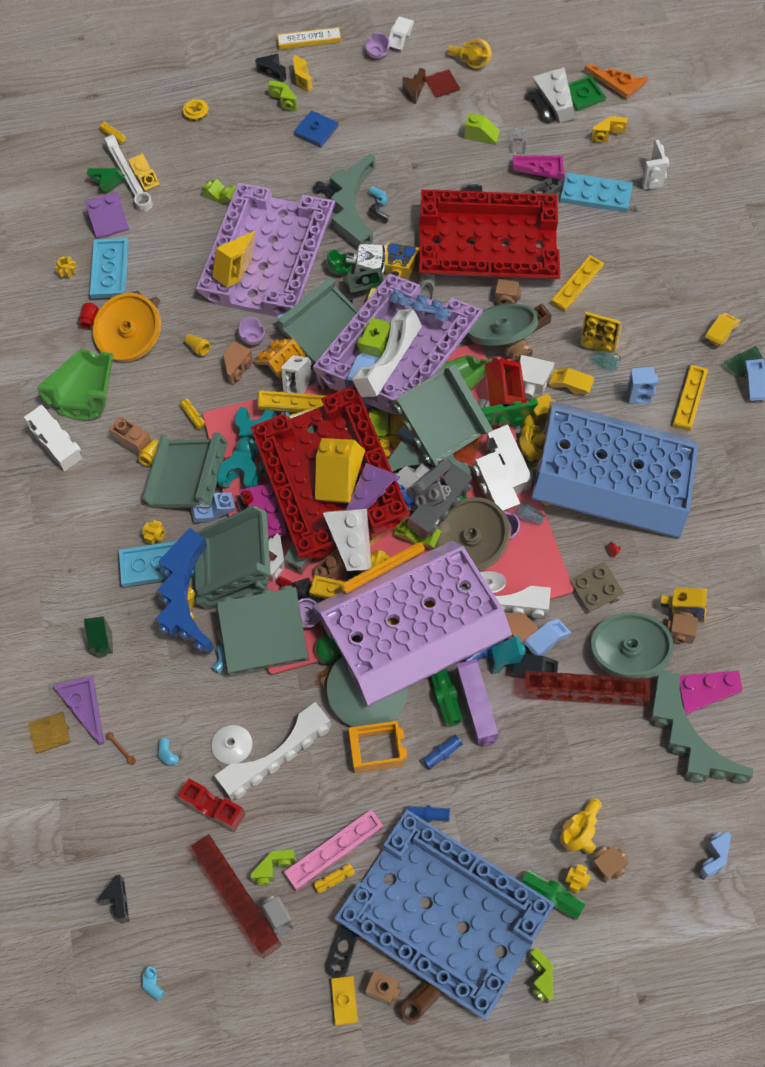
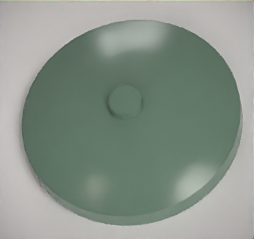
[467,304,538,346]
[591,612,673,681]
[326,656,408,727]

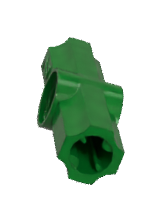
[431,668,463,726]
[521,869,586,920]

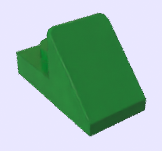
[87,168,125,193]

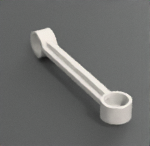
[104,135,153,212]

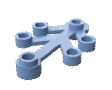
[389,290,451,321]

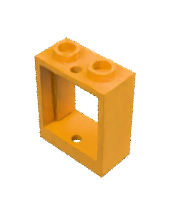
[349,721,407,773]

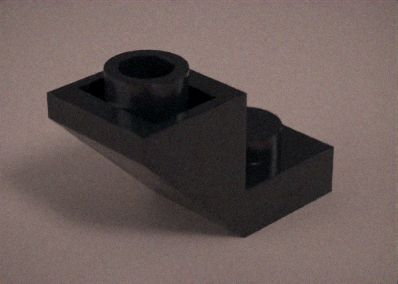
[510,654,558,682]

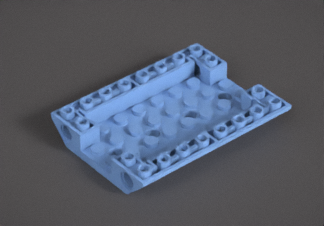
[531,401,698,538]
[335,810,555,1021]

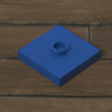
[294,110,339,147]

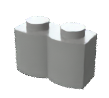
[261,896,296,937]

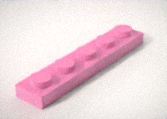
[284,809,384,891]

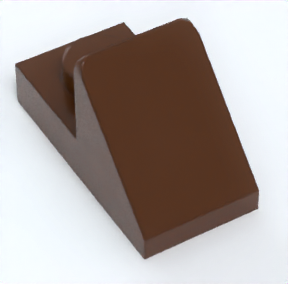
[402,68,426,104]

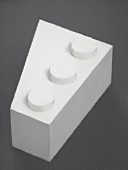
[533,67,576,123]
[24,405,82,471]
[486,425,534,494]
[470,451,520,512]
[323,508,372,571]

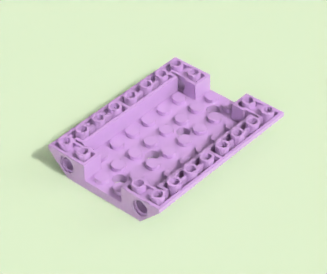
[196,183,335,317]
[313,274,483,415]
[312,541,512,706]

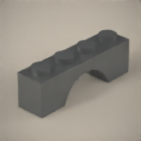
[407,464,473,539]

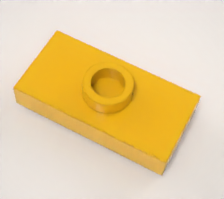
[331,976,358,1026]

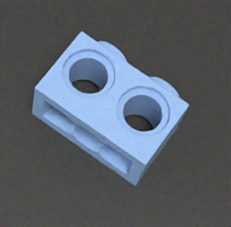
[627,367,658,404]

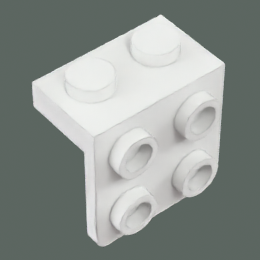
[642,139,669,190]

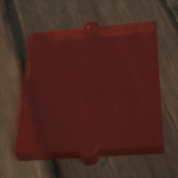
[426,69,460,98]

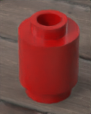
[78,302,99,330]

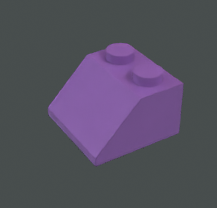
[85,192,129,239]

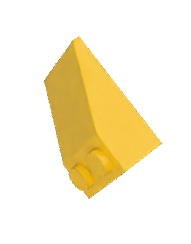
[315,438,365,503]

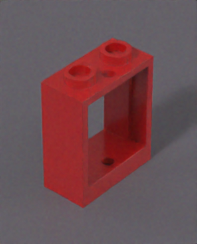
[485,357,526,407]

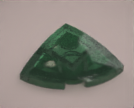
[724,346,763,378]

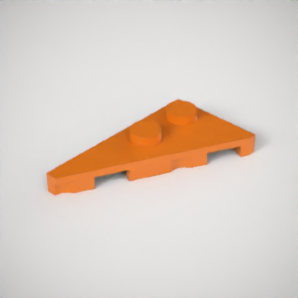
[584,64,648,99]

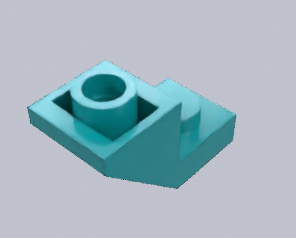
[488,636,525,674]

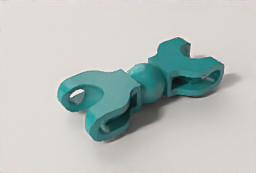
[217,407,276,488]

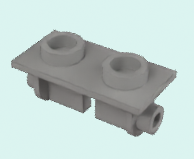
[412,481,451,508]

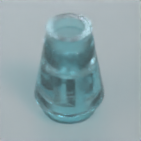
[592,351,621,370]
[516,502,546,525]

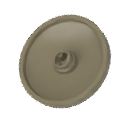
[435,497,511,571]

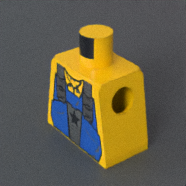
[385,242,419,279]
[661,588,707,623]

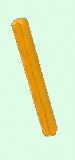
[340,542,425,594]

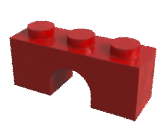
[178,778,246,832]

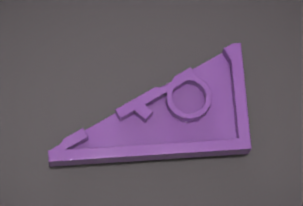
[346,463,400,510]
[54,676,105,745]

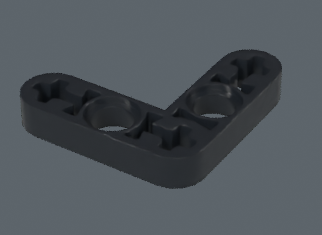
[327,924,368,978]

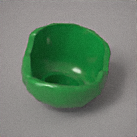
[326,249,353,275]
[313,634,343,664]

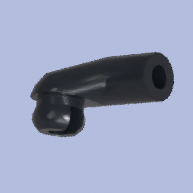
[313,181,336,199]
[368,204,391,223]

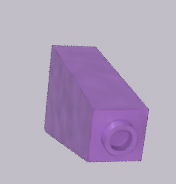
[456,659,498,746]

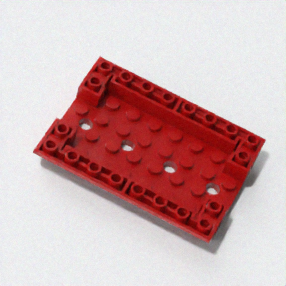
[419,189,560,279]
[251,385,410,558]

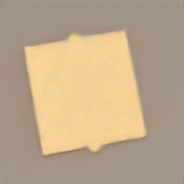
[28,711,71,754]

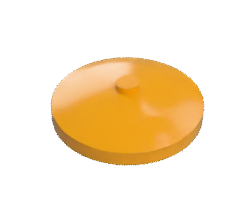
[93,293,161,362]

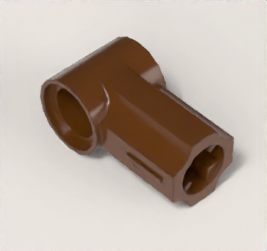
[401,982,442,1025]

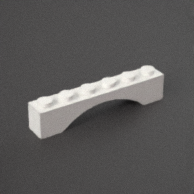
[352,309,422,397]
[460,585,551,619]
[215,702,331,801]

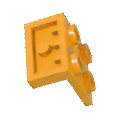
[254,338,306,379]

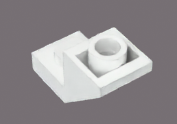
[388,16,414,51]
[268,534,285,582]

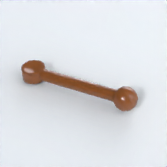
[106,732,136,765]

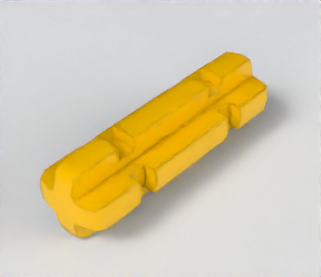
[99,122,127,144]
[180,399,205,429]
[314,864,355,893]

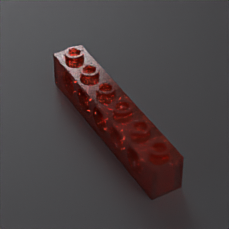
[524,671,650,706]
[191,834,282,958]

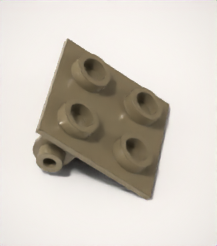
[570,561,625,612]

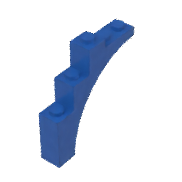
[156,528,214,654]

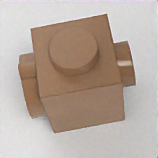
[495,279,522,305]
[667,612,698,644]
[592,845,628,883]
[365,970,402,1006]

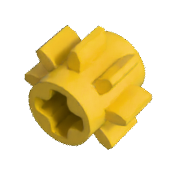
[54,256,77,278]
[142,520,166,545]
[565,864,591,893]

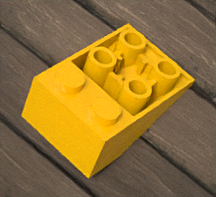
[213,231,255,288]
[580,311,622,355]

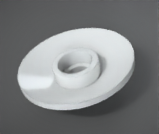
[467,571,506,593]
[212,725,253,765]

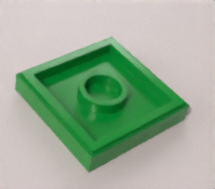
[568,76,606,112]

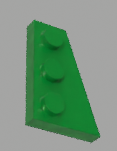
[481,398,538,426]

